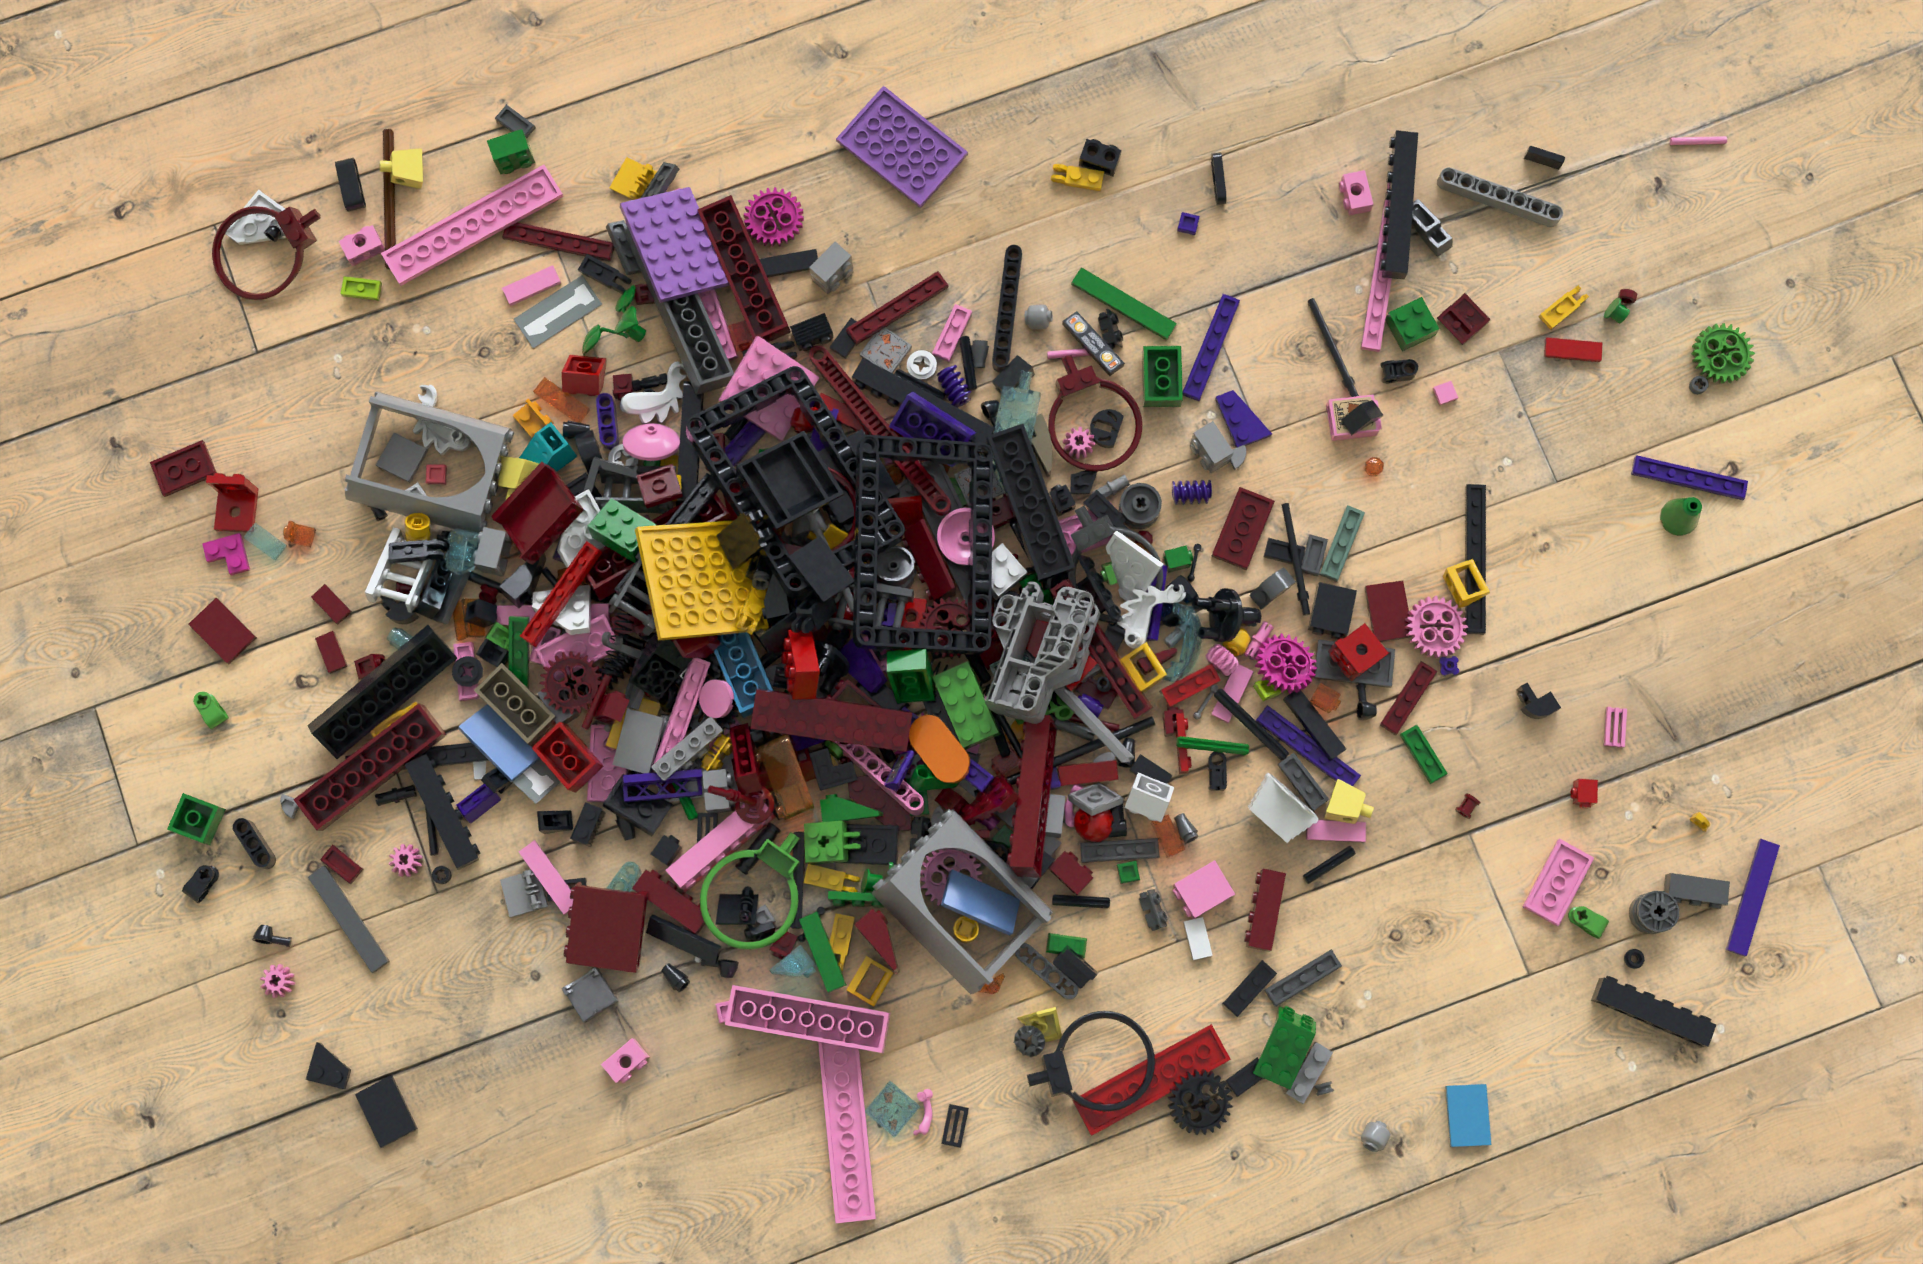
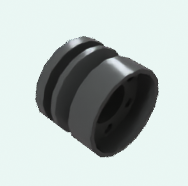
[1629,891,1679,934]

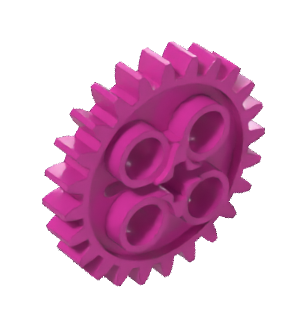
[744,187,804,247]
[1255,633,1317,694]

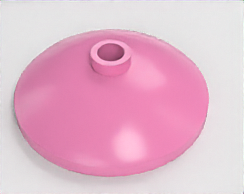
[623,423,680,461]
[937,508,995,565]

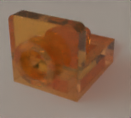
[283,521,316,548]

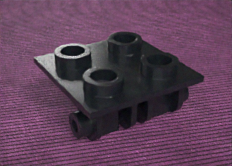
[716,886,759,925]

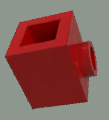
[1570,779,1598,808]

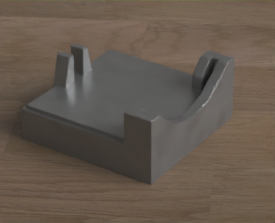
[562,967,618,1023]

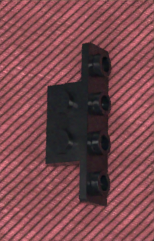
[1076,555,1123,622]

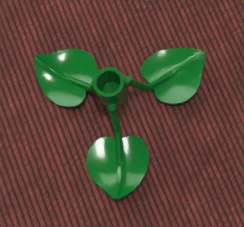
[582,284,646,356]

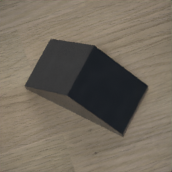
[1341,400,1384,436]
[537,810,573,834]

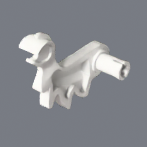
[620,361,687,424]
[413,385,471,455]
[1117,584,1186,649]

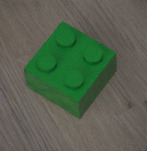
[487,129,536,174]
[1385,297,1439,352]
[167,793,226,845]

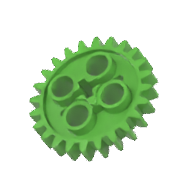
[1691,323,1755,384]

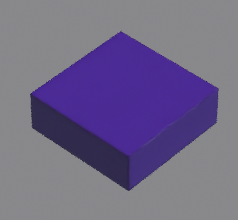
[1177,212,1200,235]

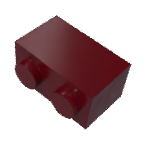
[1048,851,1094,896]

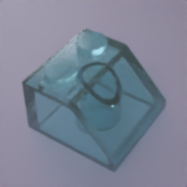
[445,528,479,575]
[769,945,817,978]

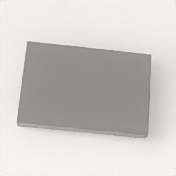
[612,708,665,773]

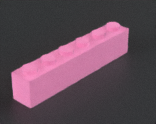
[666,795,773,890]

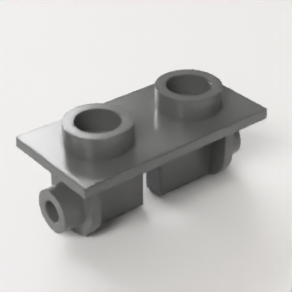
[1139,889,1168,931]

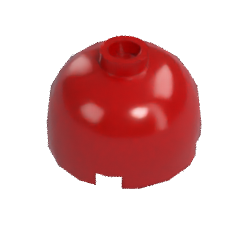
[1074,808,1113,842]

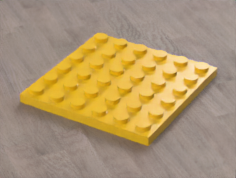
[635,521,769,641]

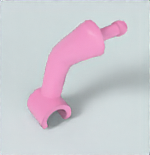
[1064,784,1083,827]
[913,1089,933,1135]

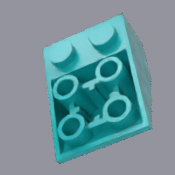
[519,422,578,472]

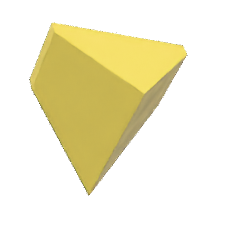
[1017,1007,1062,1042]

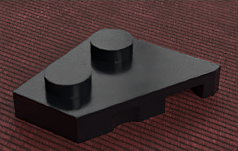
[306,1042,351,1089]

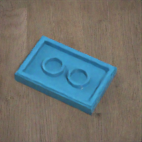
[1445,1084,1491,1147]

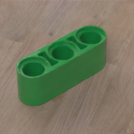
[909,765,960,791]

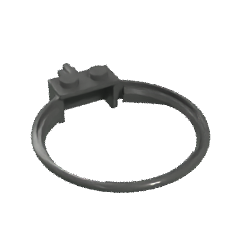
[1068,505,1163,623]

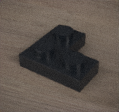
[809,748,858,791]

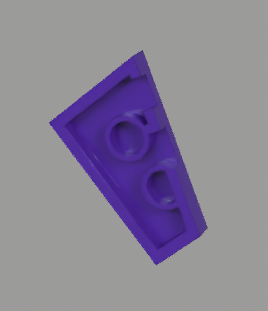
[1215,390,1272,448]
[841,635,887,693]

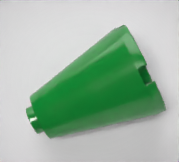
[1660,497,1702,536]

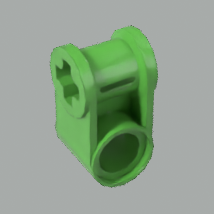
[193,692,229,729]
[1568,906,1609,939]

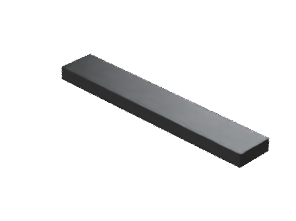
[308,866,390,973]

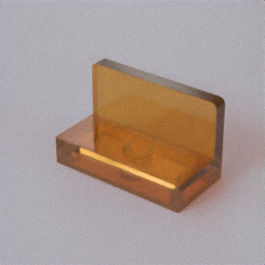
[453,598,486,641]
[1150,814,1185,858]

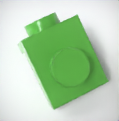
[1100,561,1117,585]
[485,621,509,650]

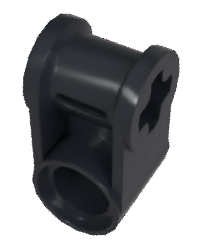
[1380,359,1419,384]
[182,865,219,903]

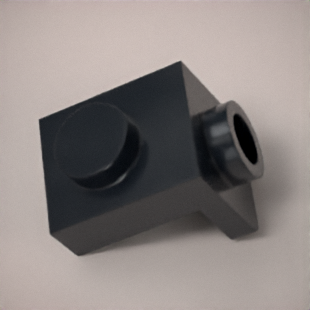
[476,638,509,667]

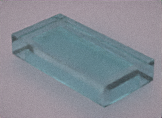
[243,523,287,561]

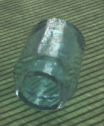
[387,627,413,649]

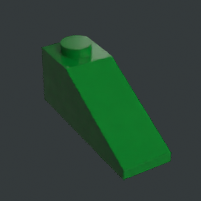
[820,794,884,822]

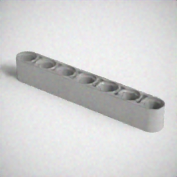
[1437,167,1563,227]

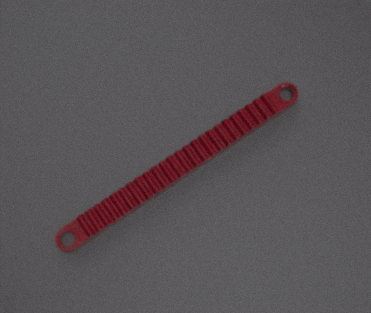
[809,345,951,516]

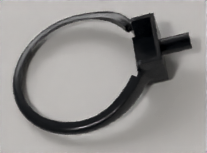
[1027,1011,1155,1111]

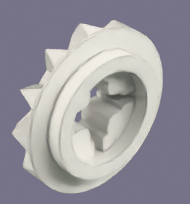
[907,350,937,380]
[608,444,638,466]

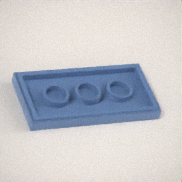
[458,704,540,782]
[941,869,1020,936]

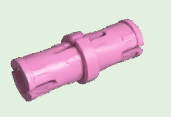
[1244,621,1274,660]

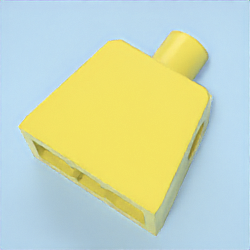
[379,148,423,189]
[498,456,539,499]
[1324,779,1374,824]

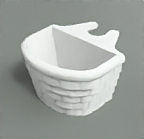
[1248,773,1318,843]

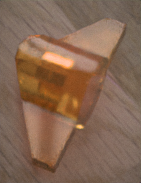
[978,973,1005,994]

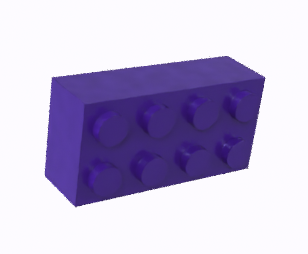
[889,392,977,467]

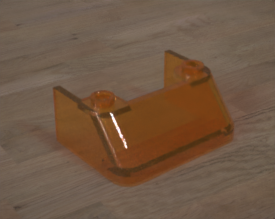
[755,734,815,823]

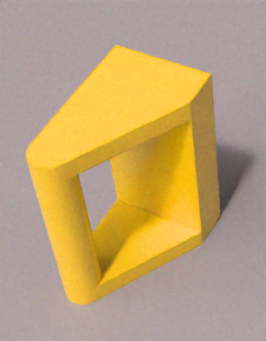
[1443,559,1490,609]
[1121,642,1167,692]
[846,956,894,1007]

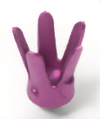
[976,815,1000,832]

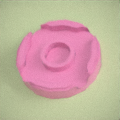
[699,680,734,718]

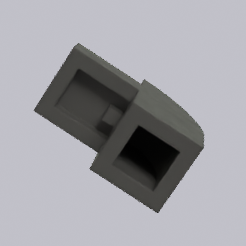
[1250,568,1296,610]

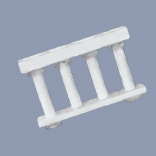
[365,527,440,613]

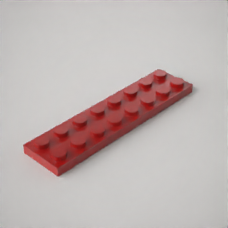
[1072,1024,1231,1136]

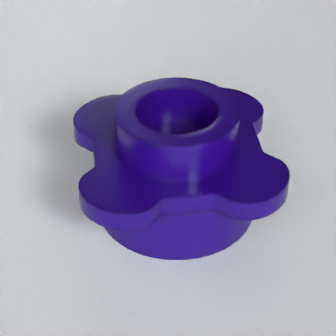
[1439,656,1459,676]

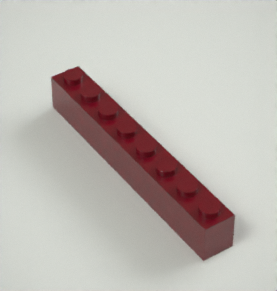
[1050,579,1153,719]

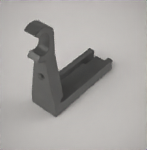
[584,457,653,494]
[602,632,645,710]

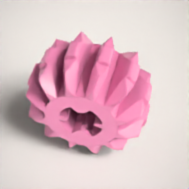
[1063,426,1095,459]
[1205,644,1239,676]
[389,844,423,877]
[260,964,295,998]

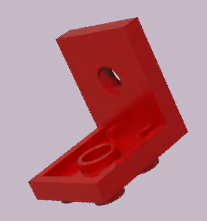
[206,473,259,533]
[1328,623,1389,682]

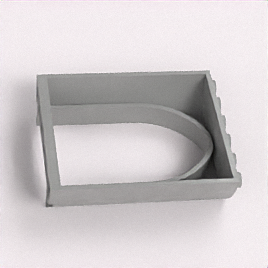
[345,392,514,536]
[871,809,1053,995]

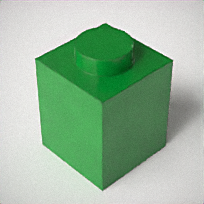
[1163,545,1193,573]

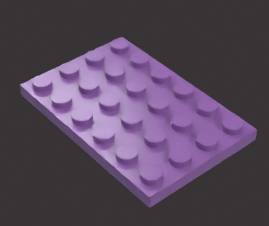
[836,86,968,208]
[620,187,730,303]

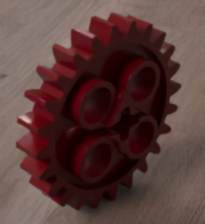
[919,597,978,660]
[539,651,603,714]

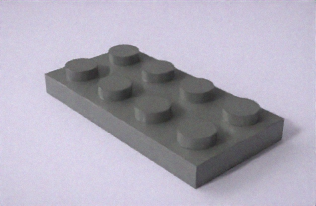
[1314,640,1395,688]

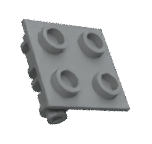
[500,870,548,917]

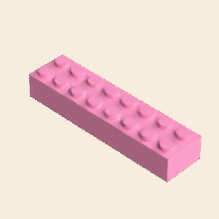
[725,985,891,1053]

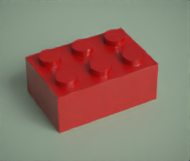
[782,630,820,700]
[532,722,604,793]

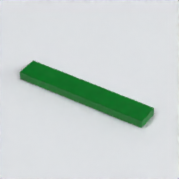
[1071,267,1177,340]

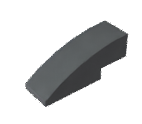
[1412,199,1453,257]

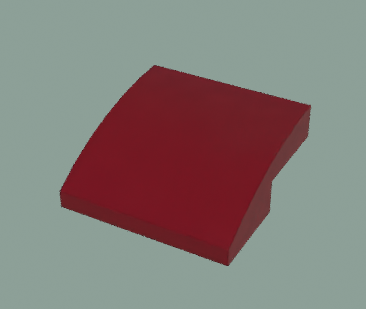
[1437,293,1491,345]

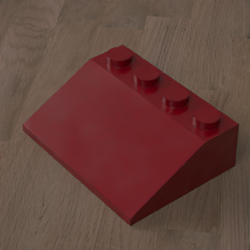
[854,909,899,974]

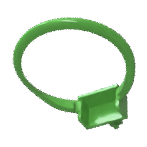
[700,832,800,950]

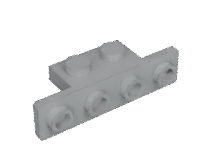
[652,717,723,781]

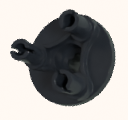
[1192,588,1262,642]
[814,628,850,695]

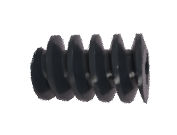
[598,653,636,690]

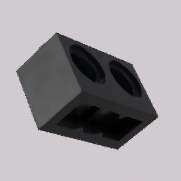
[1079,139,1122,177]

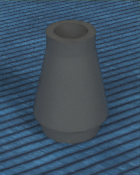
[971,340,989,368]
[1174,813,1199,844]

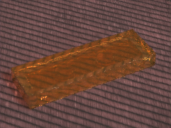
[533,377,590,423]

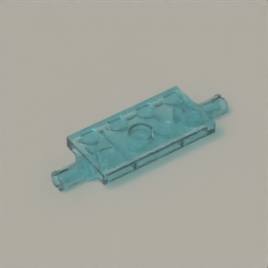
[993,370,1041,482]

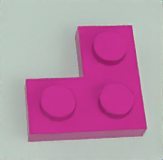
[202,533,250,575]

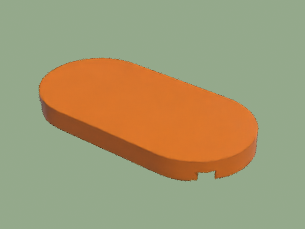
[909,715,970,783]

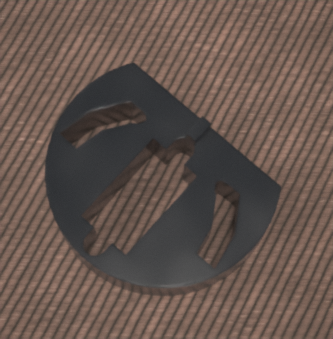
[1090,409,1124,448]

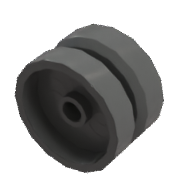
[1118,483,1162,530]
[877,545,915,589]

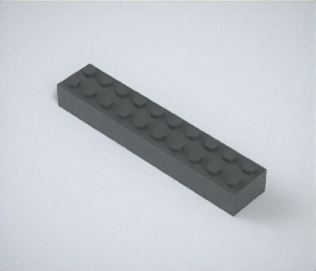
[625,226,734,395]

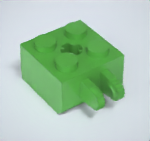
[804,821,861,865]

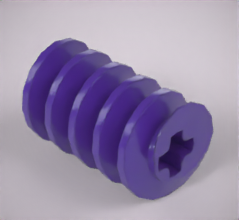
[937,365,971,408]
[1172,480,1212,505]

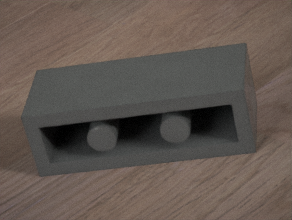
[1664,873,1730,909]

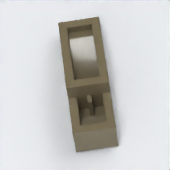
[1028,413,1052,477]

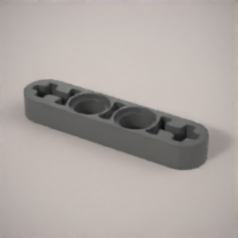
[1015,943,1078,1000]

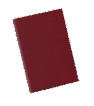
[150,440,217,497]
[1365,580,1412,642]
[188,597,257,664]

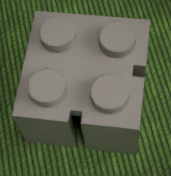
[809,242,853,294]
[1190,421,1234,473]
[473,527,513,577]
[702,769,735,813]

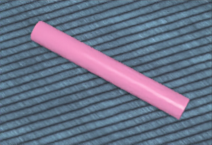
[1670,136,1727,145]
[1047,349,1091,359]

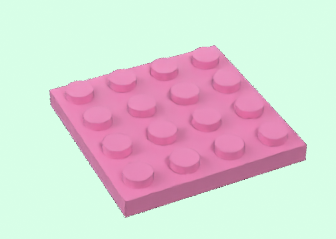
[719,336,819,441]

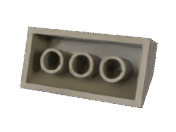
[474,663,556,747]

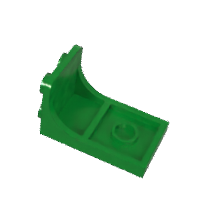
[828,862,894,908]
[1253,1006,1316,1090]

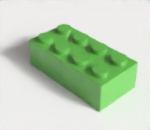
[933,661,1001,750]

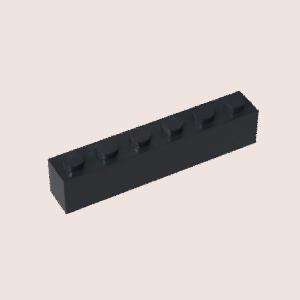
[405,754,481,870]
[1591,976,1716,1047]

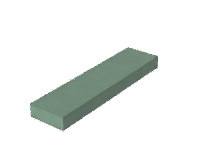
[1319,505,1365,582]

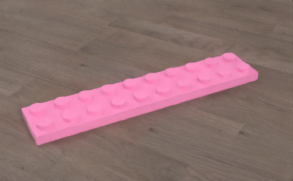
[381,165,563,286]
[818,1042,876,1223]

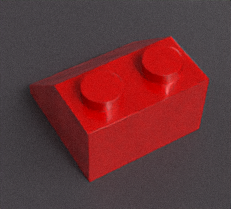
[561,355,607,396]

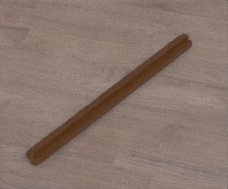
[383,129,396,270]

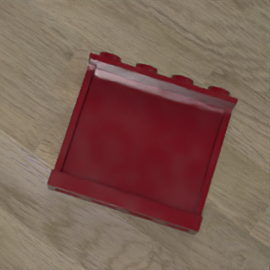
[491,462,584,565]
[563,882,648,973]

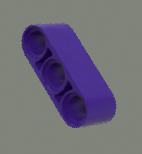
[596,393,619,450]

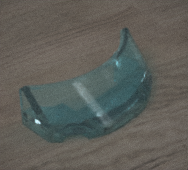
[1163,603,1202,682]

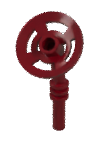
[708,785,774,824]

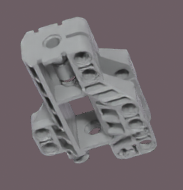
[985,582,1100,724]

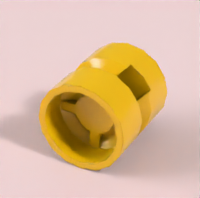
[405,513,431,541]
[953,916,979,943]

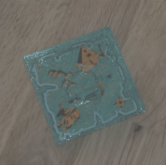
[865,1081,920,1137]

